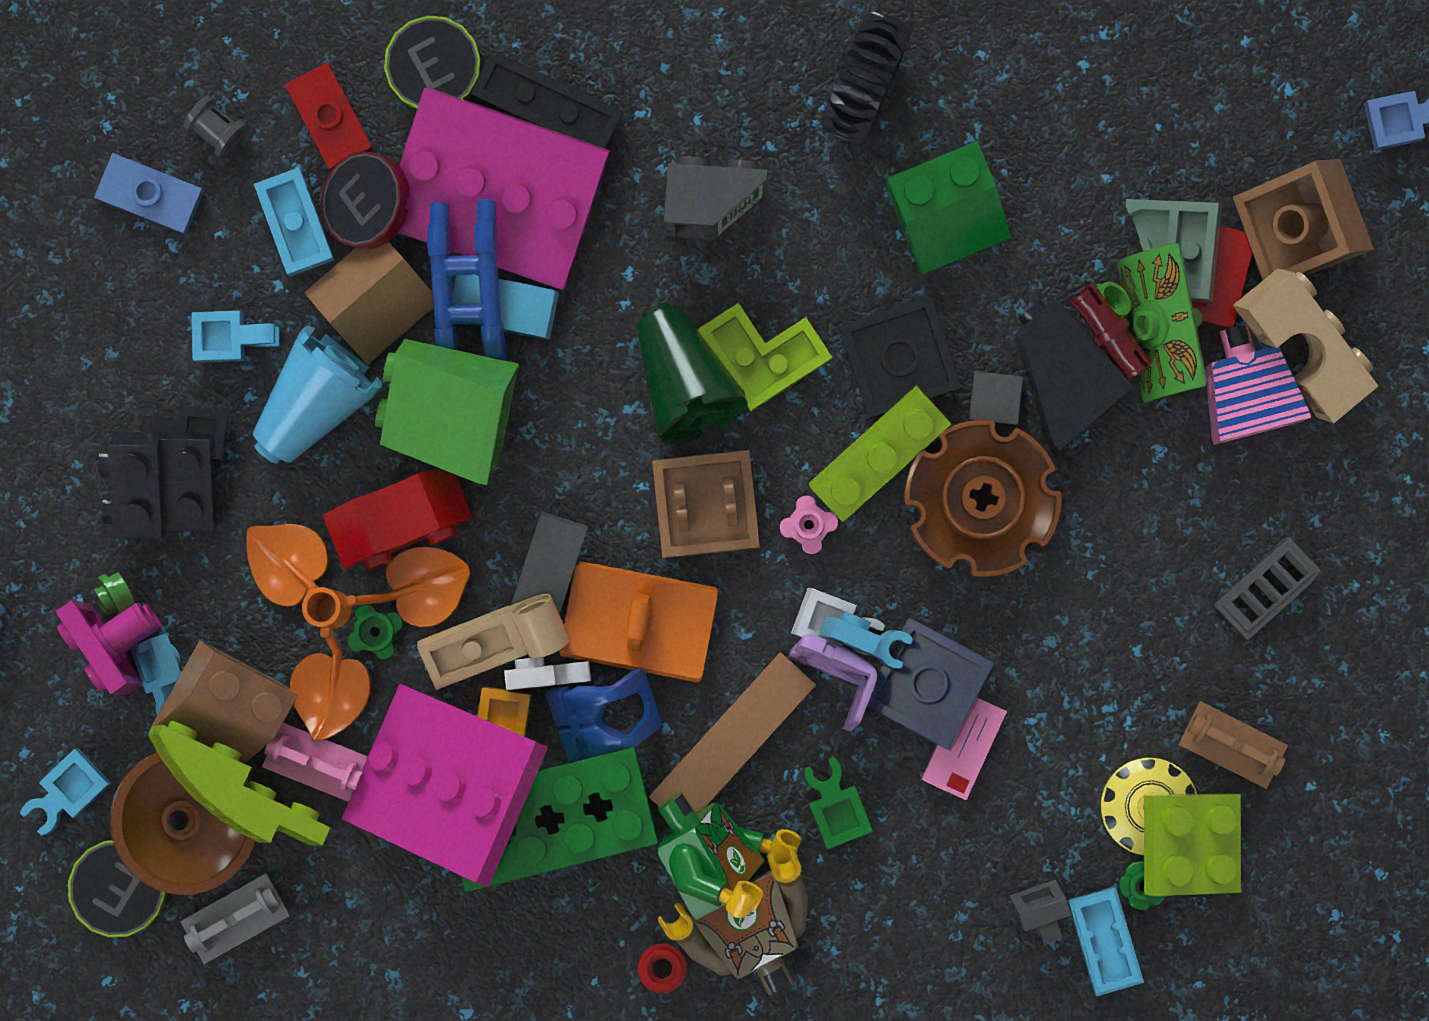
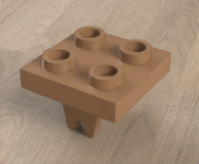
[652,450,760,558]

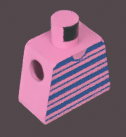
[1205,324,1311,445]

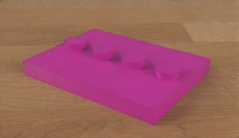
[398,87,611,290]
[341,684,548,887]

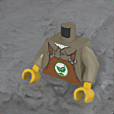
[658,847,808,995]

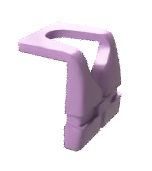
[788,634,877,731]

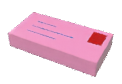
[921,699,1007,800]

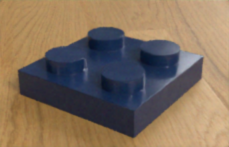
[867,617,997,751]

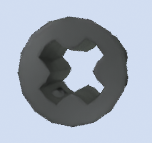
[182,95,248,159]

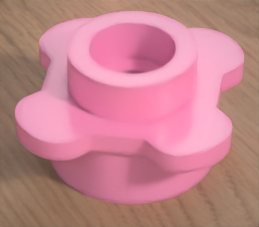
[780,496,838,554]

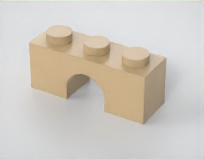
[1233,268,1379,424]

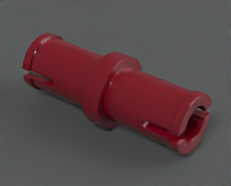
[1069,282,1152,380]

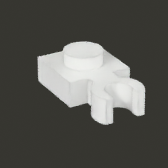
[791,588,885,655]
[504,657,591,690]

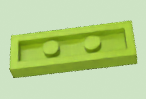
[808,385,951,522]

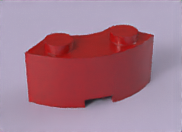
[322,468,473,571]

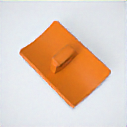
[559,561,718,682]

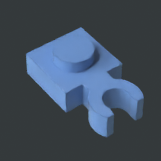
[1364,91,1429,151]

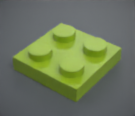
[1144,793,1241,896]

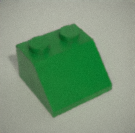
[884,141,1011,276]

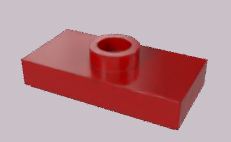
[285,62,374,171]

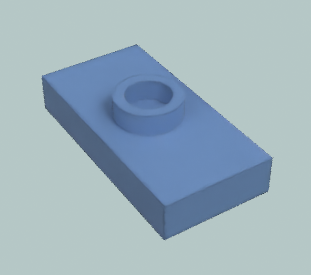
[94,153,204,235]

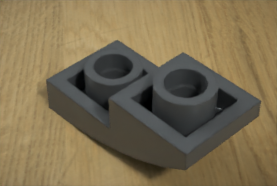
[511,511,588,614]

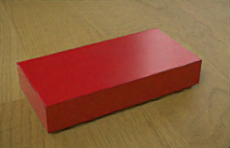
[1192,226,1252,329]

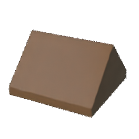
[304,242,434,366]

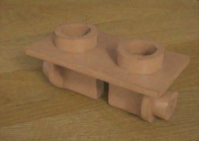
[1178,701,1288,789]

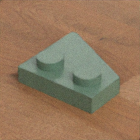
[1126,199,1222,303]

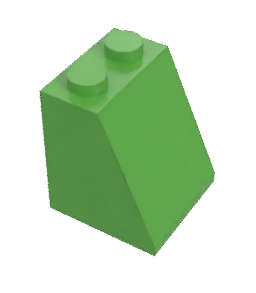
[375,339,519,485]

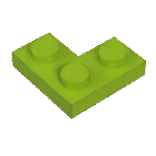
[698,303,833,412]

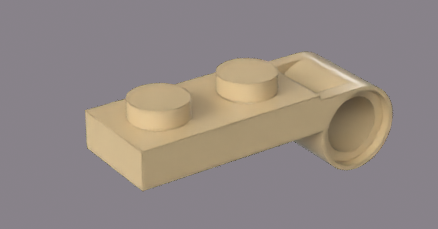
[417,594,570,690]

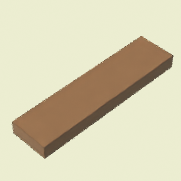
[649,652,816,812]

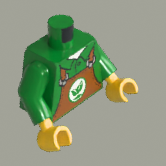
[657,792,801,920]

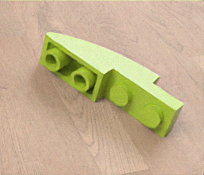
[148,721,331,846]

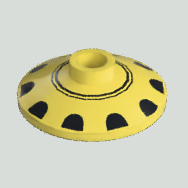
[1101,758,1197,855]

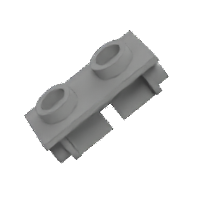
[180,873,290,964]

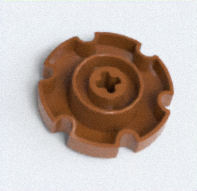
[904,420,1062,577]

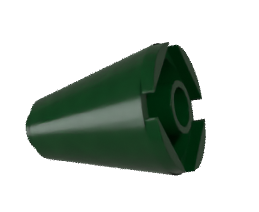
[637,303,748,444]

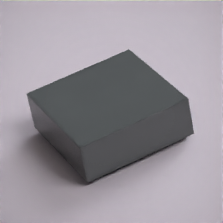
[968,371,1023,426]

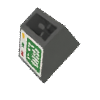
[664,156,767,240]

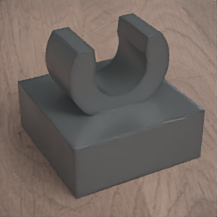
[1010,879,1071,945]

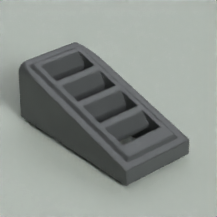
[1213,537,1322,641]

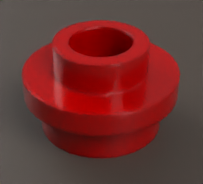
[638,943,687,993]

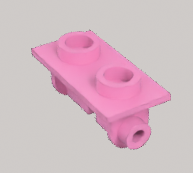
[262,723,368,802]

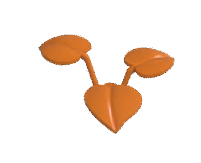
[247,524,471,740]

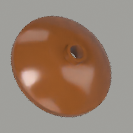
[110,752,255,895]

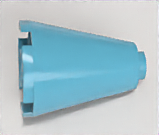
[253,326,382,464]

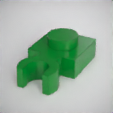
[804,757,873,850]

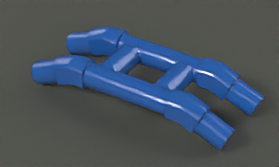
[427,199,507,361]

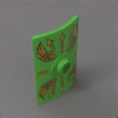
[1117,243,1207,403]

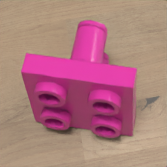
[55,600,163,695]

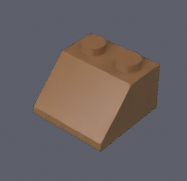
[1233,159,1374,280]
[152,640,298,764]

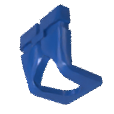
[545,669,662,763]

